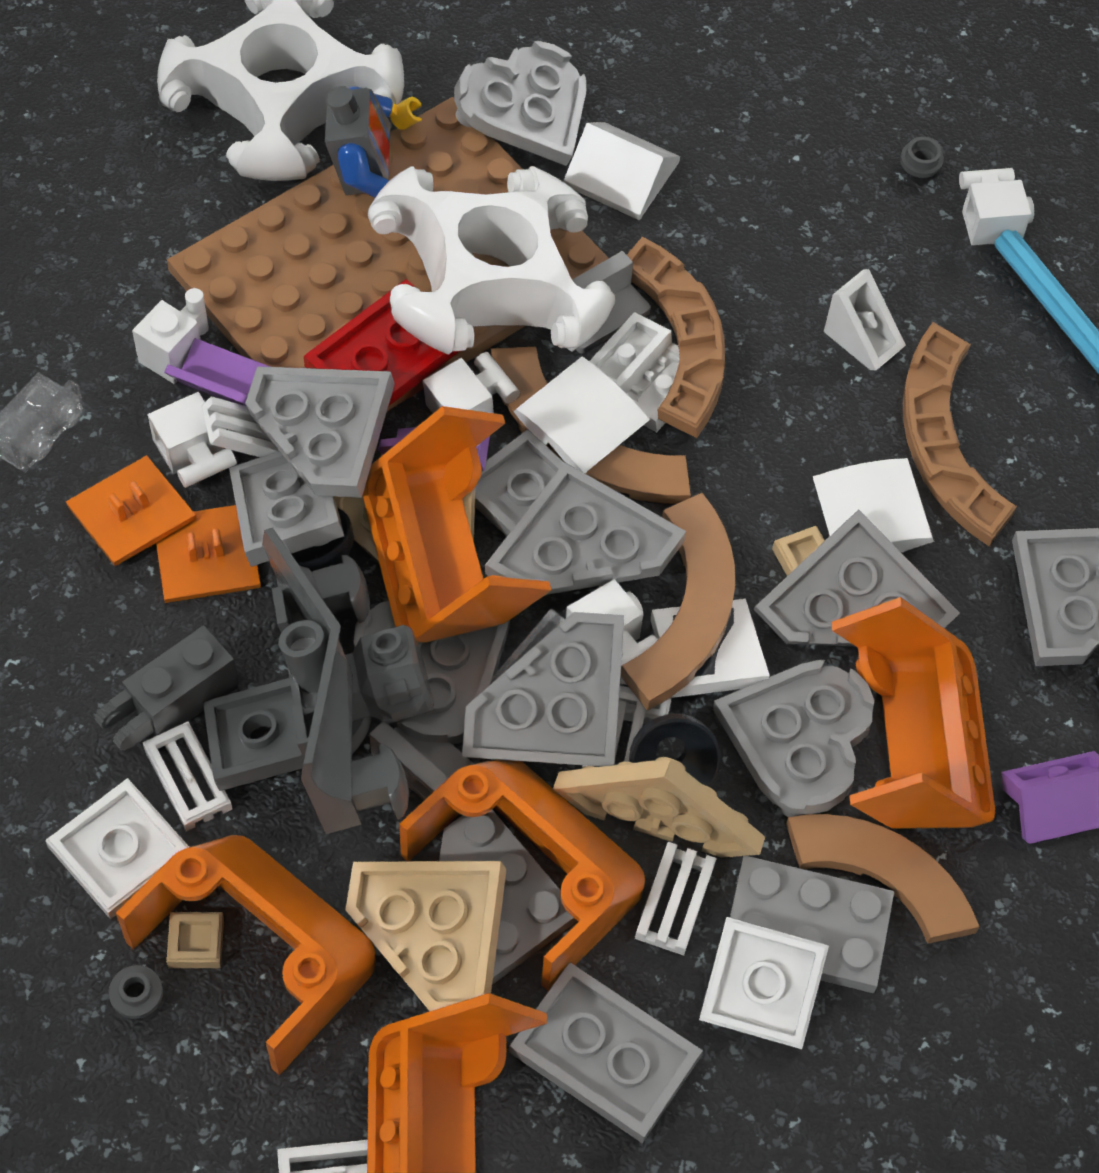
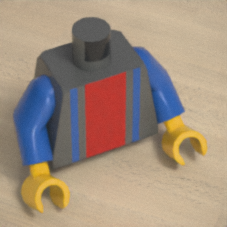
[325,86,422,198]

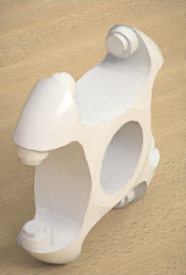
[157,0,404,181]
[368,166,615,355]

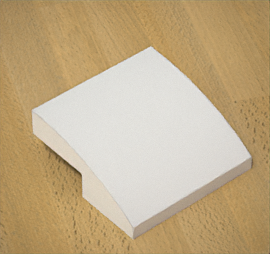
[590,312,679,433]
[514,357,650,473]
[813,458,934,552]

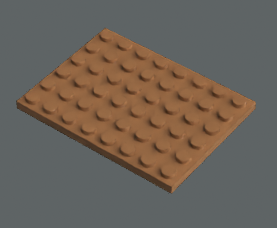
[167,97,609,411]

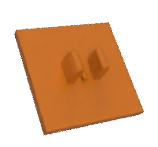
[66,455,197,566]
[156,505,261,603]

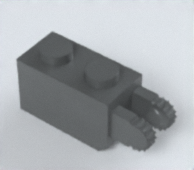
[94,625,239,751]

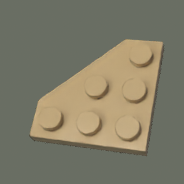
[553,757,765,858]
[345,861,507,1011]

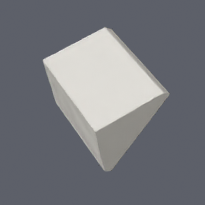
[564,122,680,220]

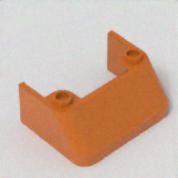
[363,406,552,643]
[831,597,995,829]
[399,759,645,992]
[116,835,376,1076]
[367,993,547,1173]

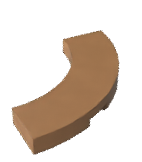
[786,814,979,944]

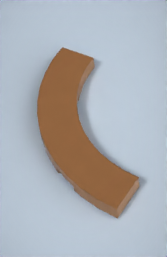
[627,237,725,438]
[903,322,1017,547]
[491,347,691,504]
[620,493,735,711]

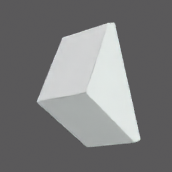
[824,269,906,370]

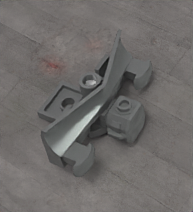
[203,528,434,834]

